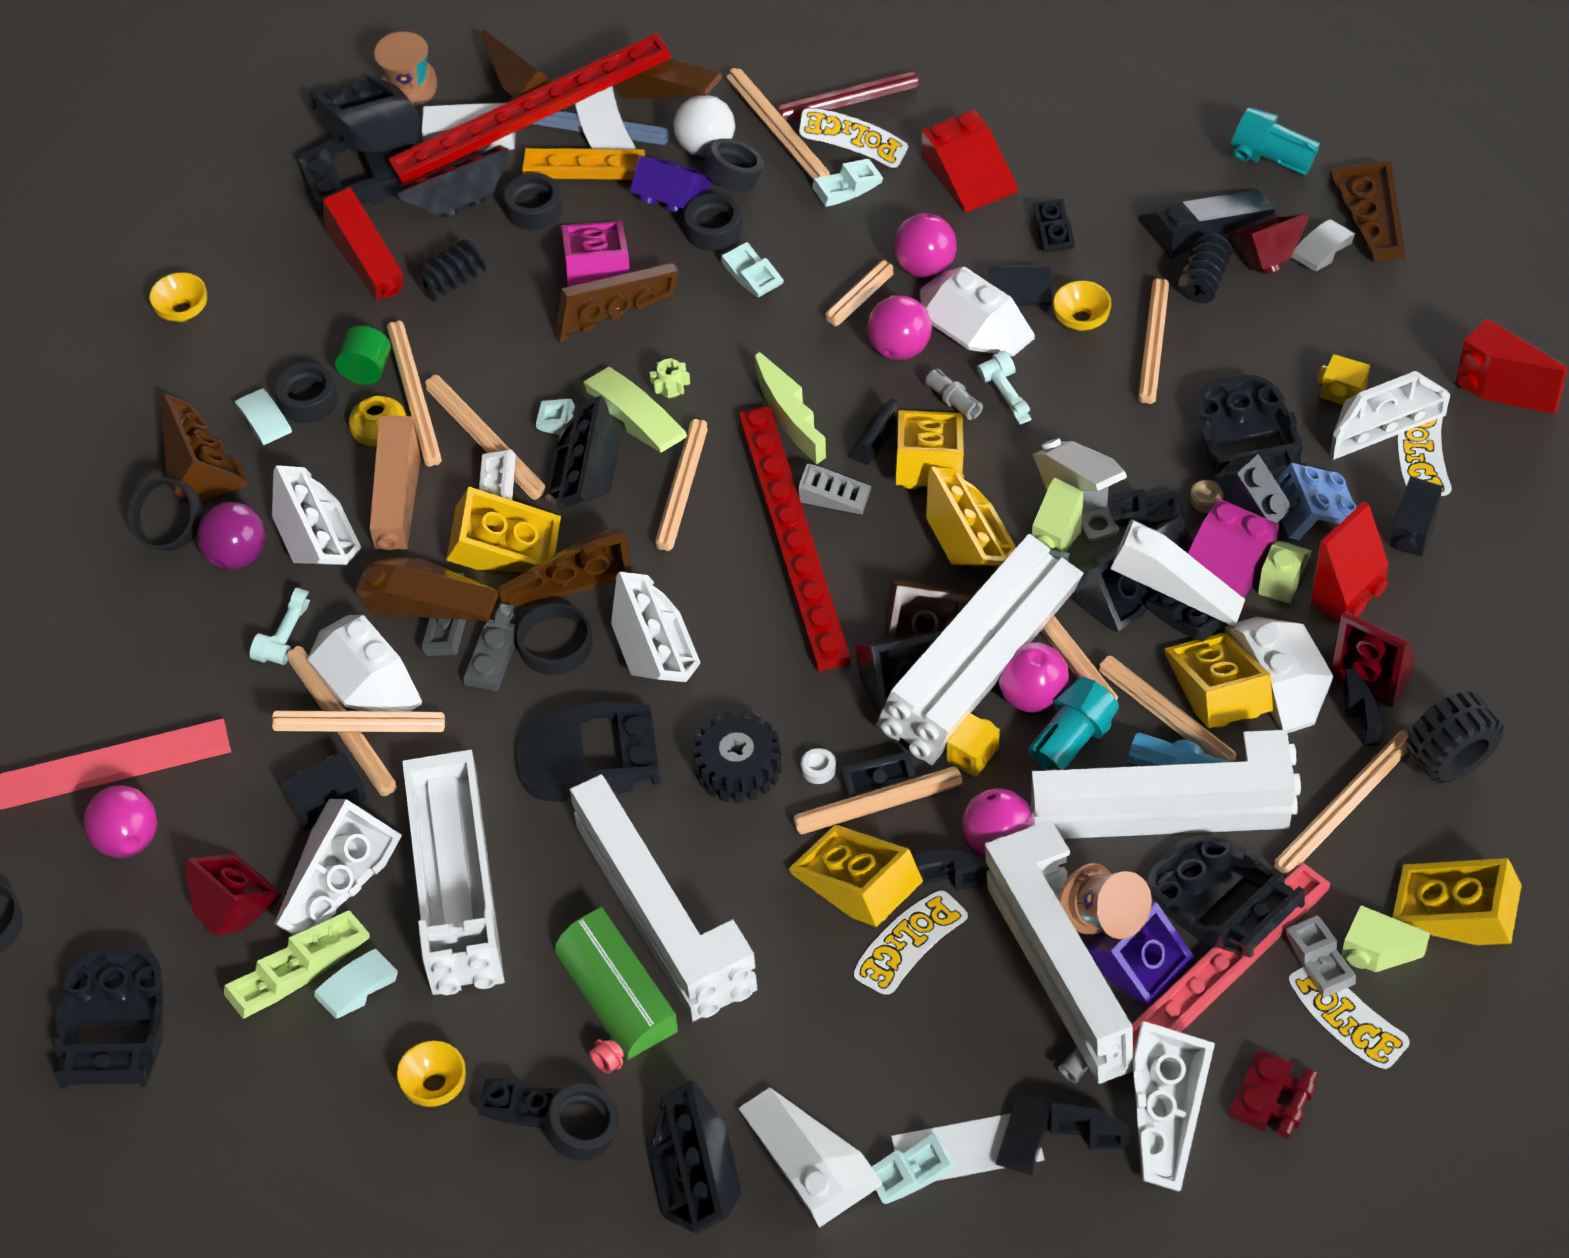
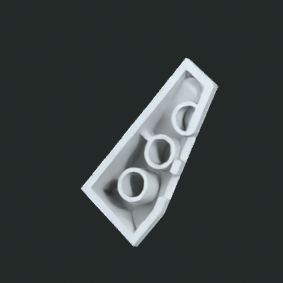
[1033,438,1127,491]
[1111,519,1245,627]
[1133,1021,1215,1192]

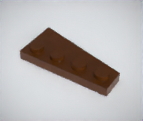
[1330,160,1405,262]
[554,263,679,343]

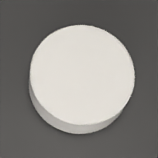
[801,748,836,784]

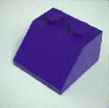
[630,156,714,213]
[1086,902,1195,1007]

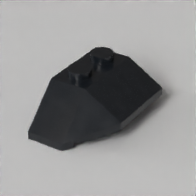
[390,145,510,218]
[544,395,620,510]
[649,1080,742,1234]

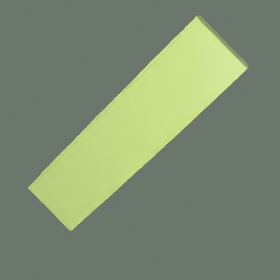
[755,352,826,465]
[584,367,687,453]
[224,910,370,1019]

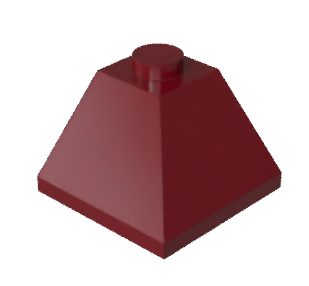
[1227,213,1308,274]
[185,853,281,936]

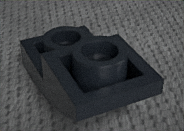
[1032,199,1075,252]
[1146,591,1224,642]
[477,1078,561,1128]

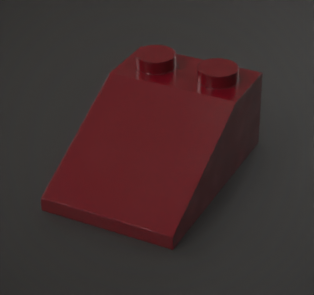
[1331,611,1416,707]

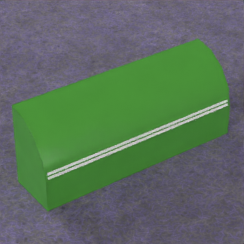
[555,907,678,1060]

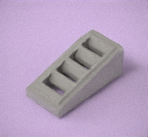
[799,464,871,515]

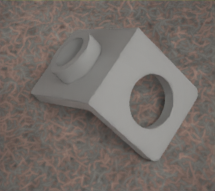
[1081,486,1119,542]

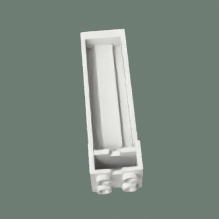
[876,534,1084,766]
[1031,730,1301,839]
[402,749,505,995]
[570,774,757,1022]
[985,820,1133,1084]

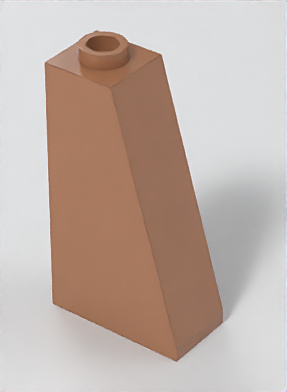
[370,416,421,550]

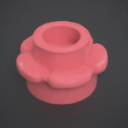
[589,1039,624,1074]

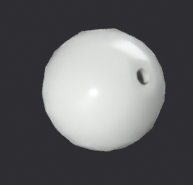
[673,95,735,157]

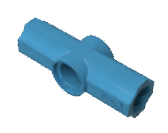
[1128,732,1229,766]

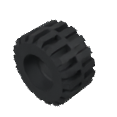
[1405,691,1505,783]

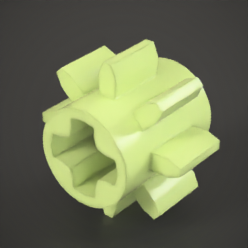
[650,358,690,398]

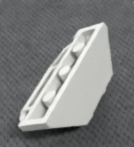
[920,267,1034,356]
[1330,371,1450,460]
[272,466,361,565]
[611,572,701,682]
[307,615,422,712]
[1225,616,1333,734]

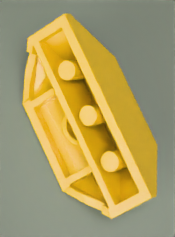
[926,467,1016,567]

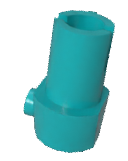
[1230,107,1320,176]
[1028,676,1119,771]

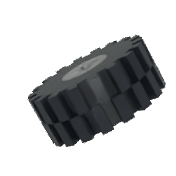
[693,711,782,803]

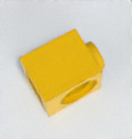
[1317,354,1370,405]
[947,713,1000,778]

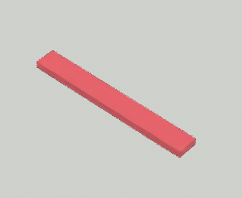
[0,718,231,810]
[1131,862,1330,1072]

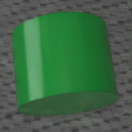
[335,326,391,385]

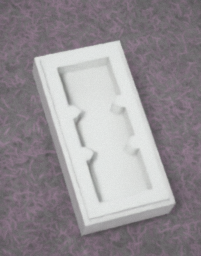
[479,449,516,500]

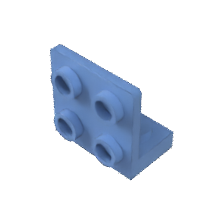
[1276,463,1357,540]

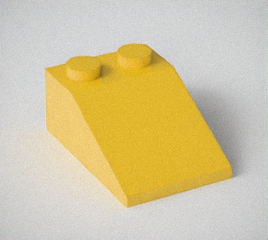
[896,410,964,489]
[446,486,561,572]
[1164,632,1273,728]
[789,824,923,927]
[1392,858,1521,945]

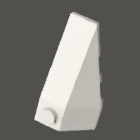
[274,799,402,936]
[739,1088,883,1227]

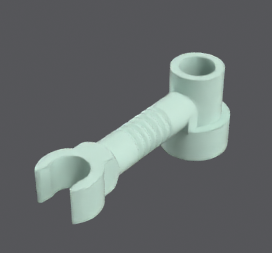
[977,350,1032,425]
[250,588,310,665]

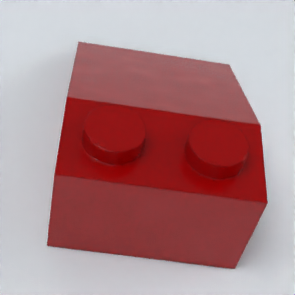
[922,109,1018,213]
[1455,318,1568,414]
[1311,501,1389,623]

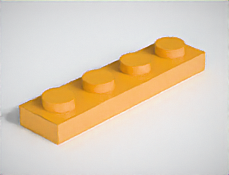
[523,148,645,180]

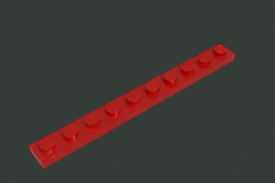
[389,33,671,185]
[739,406,851,672]

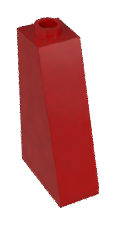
[323,187,403,301]

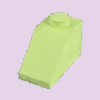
[1032,478,1083,553]
[1258,541,1312,604]
[1341,906,1431,972]

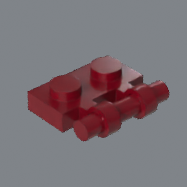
[1229,1049,1318,1138]

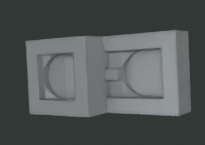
[1291,219,1355,271]
[1286,915,1356,998]

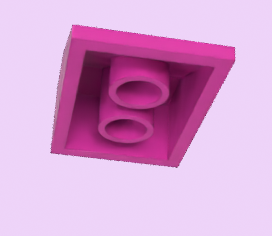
[561,221,630,287]
[1188,499,1279,598]

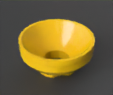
[150,273,207,322]
[1053,281,1111,331]
[349,396,407,447]
[397,1041,466,1107]

